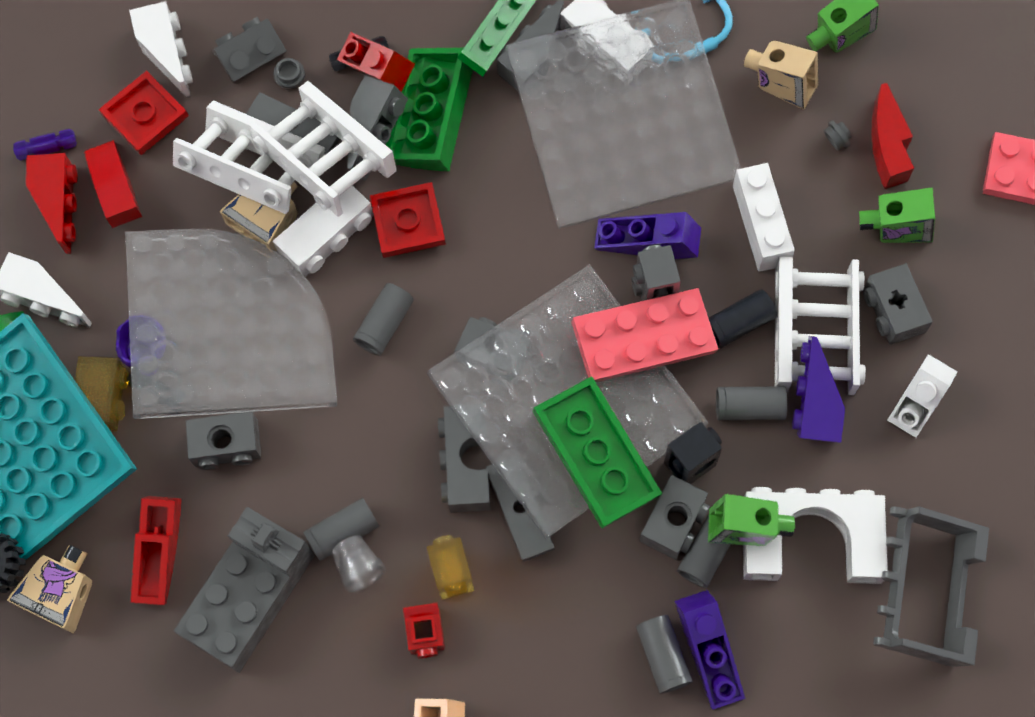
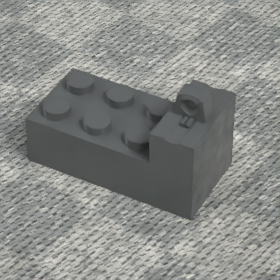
[174,507,315,673]

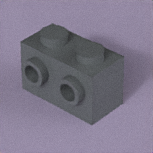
[631,245,681,301]

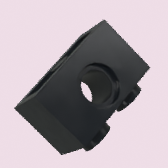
[664,421,722,484]

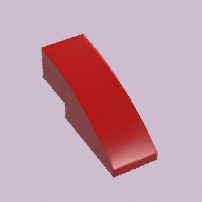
[871,83,914,189]
[84,140,142,228]
[131,496,182,605]

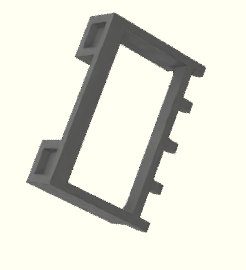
[873,506,989,667]

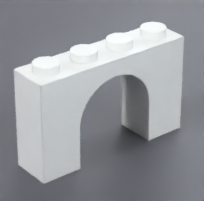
[743,487,887,584]

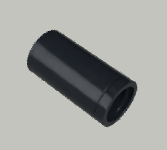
[708,289,777,349]

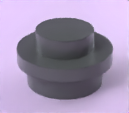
[274,58,305,89]
[823,120,852,151]

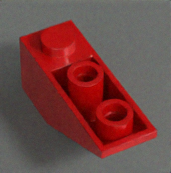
[26,153,78,254]

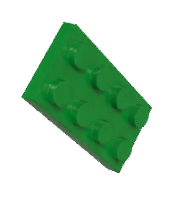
[532,376,663,529]

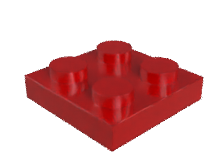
[98,70,189,155]
[370,182,446,258]

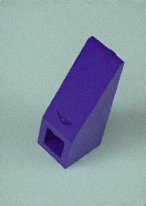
[594,212,701,259]
[792,336,845,443]
[675,590,745,710]

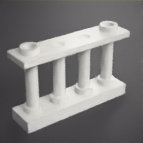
[249,81,397,217]
[173,101,325,214]
[775,256,865,395]

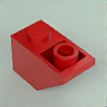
[337,32,415,92]

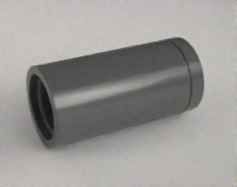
[353,283,414,356]
[716,386,787,420]
[303,497,380,561]
[677,514,731,588]
[636,615,693,694]

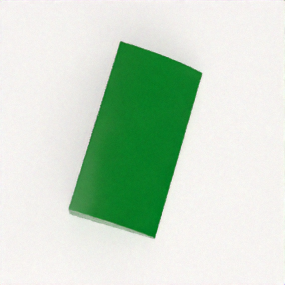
[386,48,473,171]

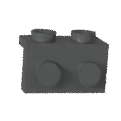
[212,16,287,82]

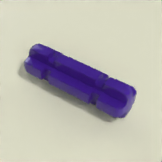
[13,129,77,160]

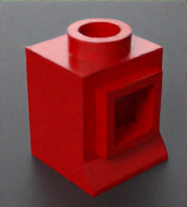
[403,603,445,659]

